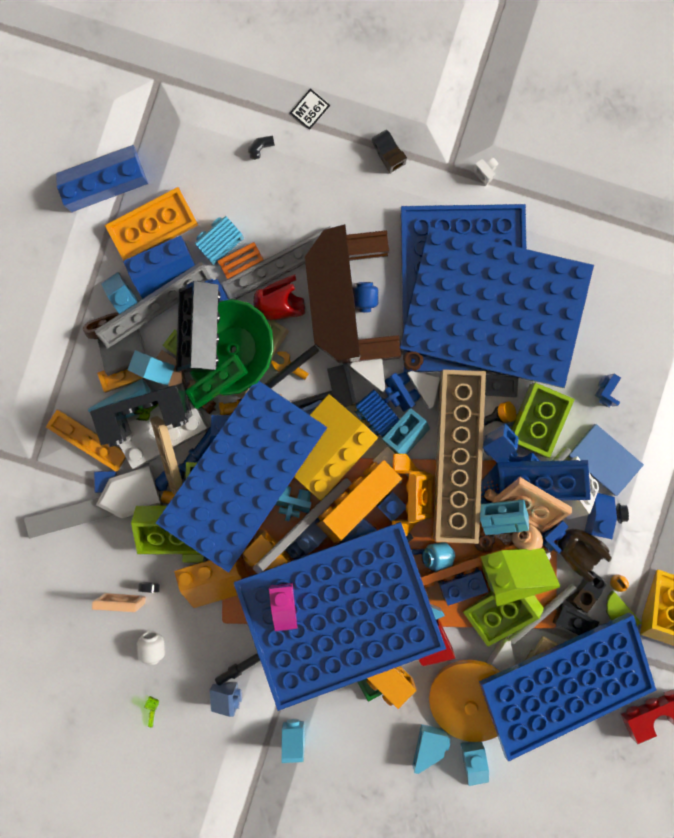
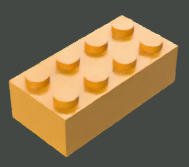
[316,460,402,542]

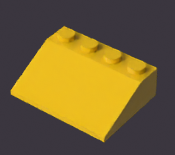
[294,394,378,501]
[640,569,674,646]

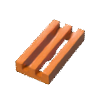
[218,242,264,279]

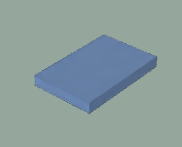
[568,424,644,496]

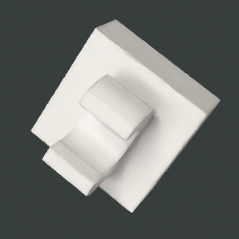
[472,158,498,186]

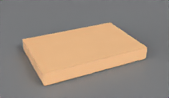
[493,477,572,533]

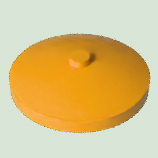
[429,659,501,742]

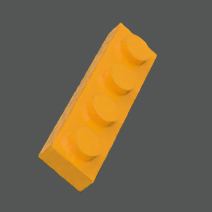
[46,410,126,472]

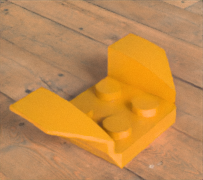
[392,454,433,536]

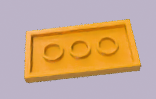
[105,187,198,261]

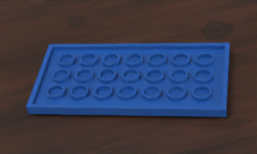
[156,381,327,573]
[479,613,656,762]

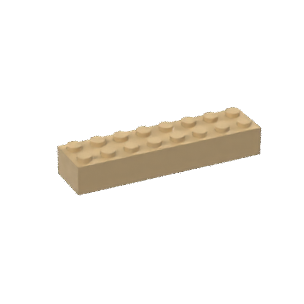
[433,370,486,544]

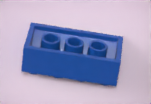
[56,145,148,212]

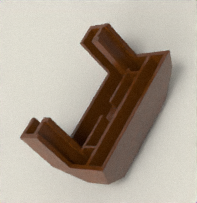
[305,224,401,363]

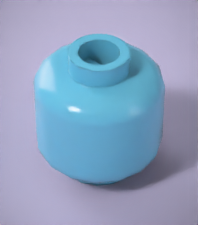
[422,542,455,571]

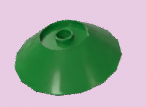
[190,299,274,396]

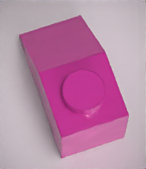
[269,583,297,631]

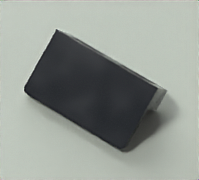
[327,363,357,407]

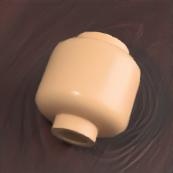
[512,525,543,550]

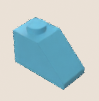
[281,719,305,763]
[412,724,450,774]
[460,742,489,786]

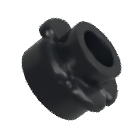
[616,503,629,524]

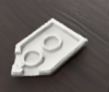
[96,466,162,518]

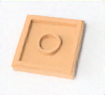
[92,593,146,612]

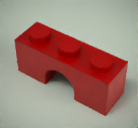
[621,690,674,744]

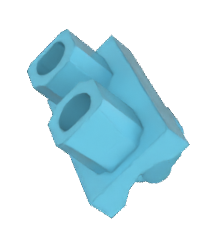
[275,486,311,522]

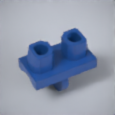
[384,372,421,412]

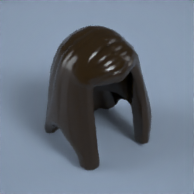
[558,529,612,582]

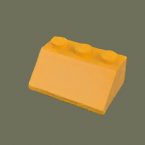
[174,555,248,608]

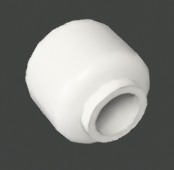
[137,631,165,665]

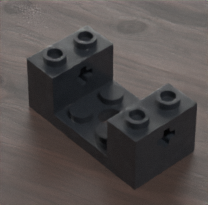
[90,383,193,447]

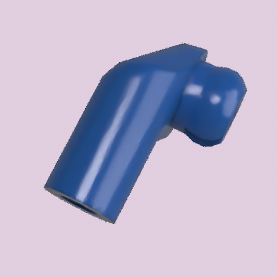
[155,469,184,491]

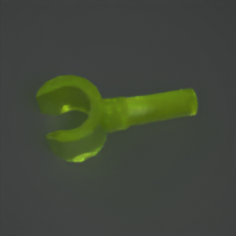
[133,404,159,421]
[144,696,159,728]

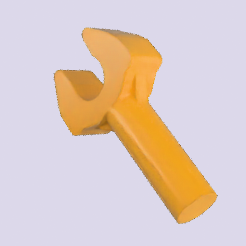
[271,351,309,380]

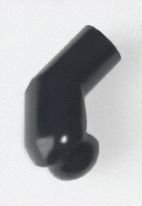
[248,135,275,160]

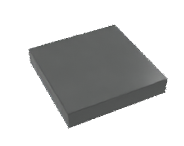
[98,329,145,376]

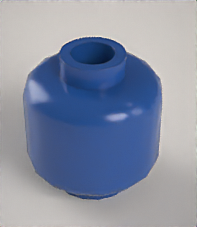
[353,282,379,313]

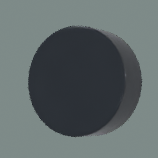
[138,582,160,593]

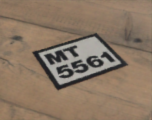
[290,88,330,130]

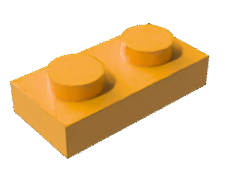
[97,369,145,393]

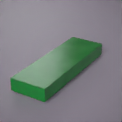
[185,354,248,409]

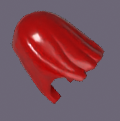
[253,275,306,320]

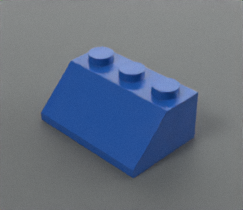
[123,235,196,299]

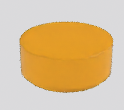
[498,401,517,423]

